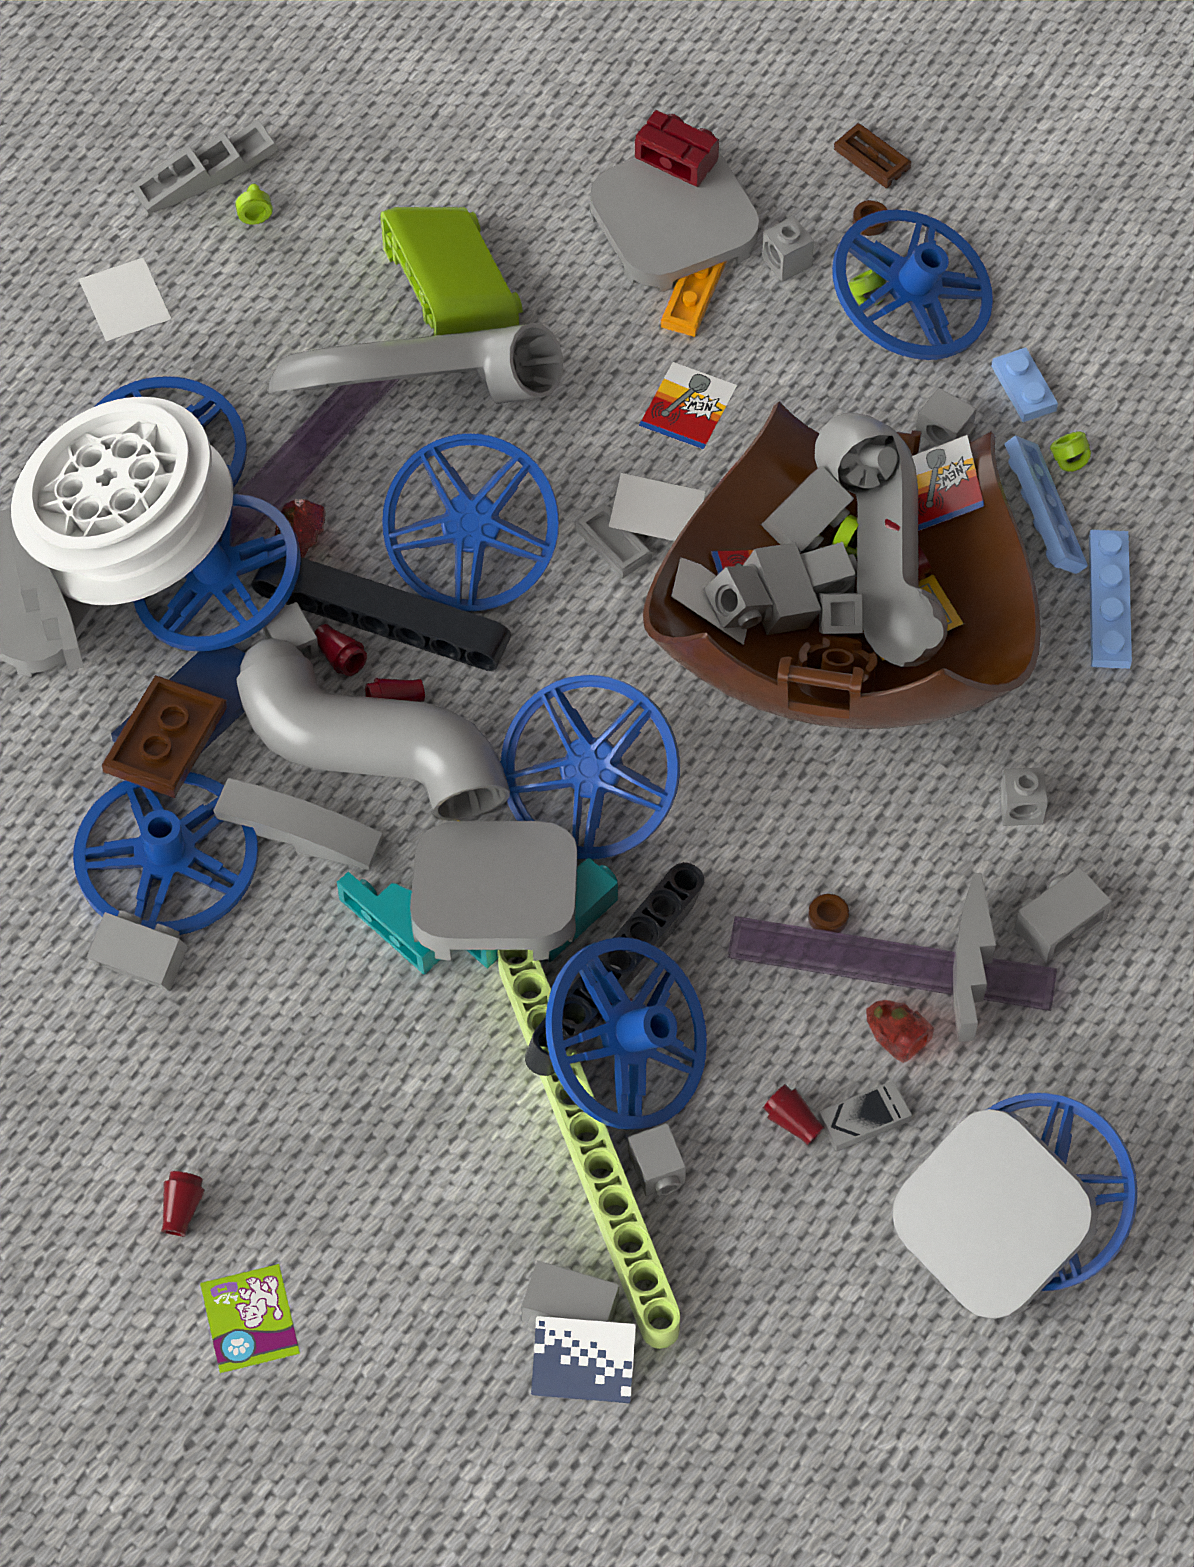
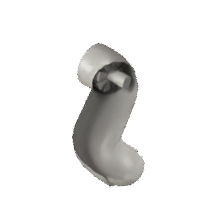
[268,323,563,404]
[815,413,948,667]
[236,639,510,821]

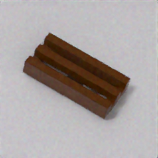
[834,123,911,189]

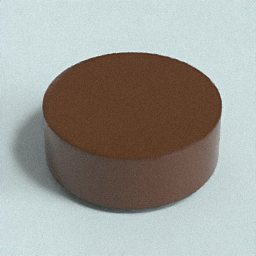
[852,200,888,236]
[808,894,849,935]

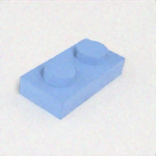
[991,347,1058,422]

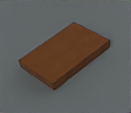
[102,675,227,798]

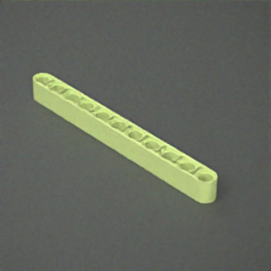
[498,950,680,1349]

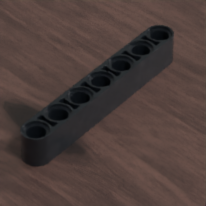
[251,556,512,671]
[525,862,704,1076]

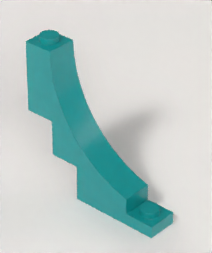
[337,858,618,974]

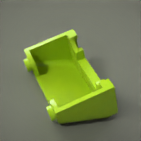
[380,207,523,336]

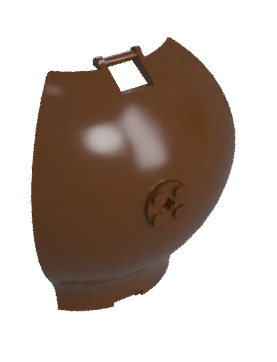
[643,401,1041,729]

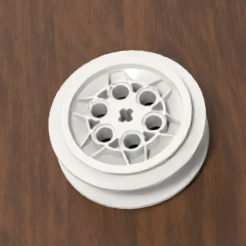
[11,397,233,605]

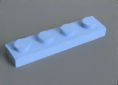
[1004,435,1088,574]
[1089,530,1132,669]

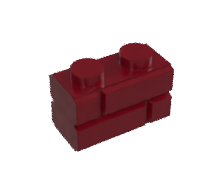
[635,110,719,187]

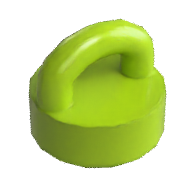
[235,183,273,225]
[848,269,886,305]
[1050,431,1091,472]
[832,515,859,558]

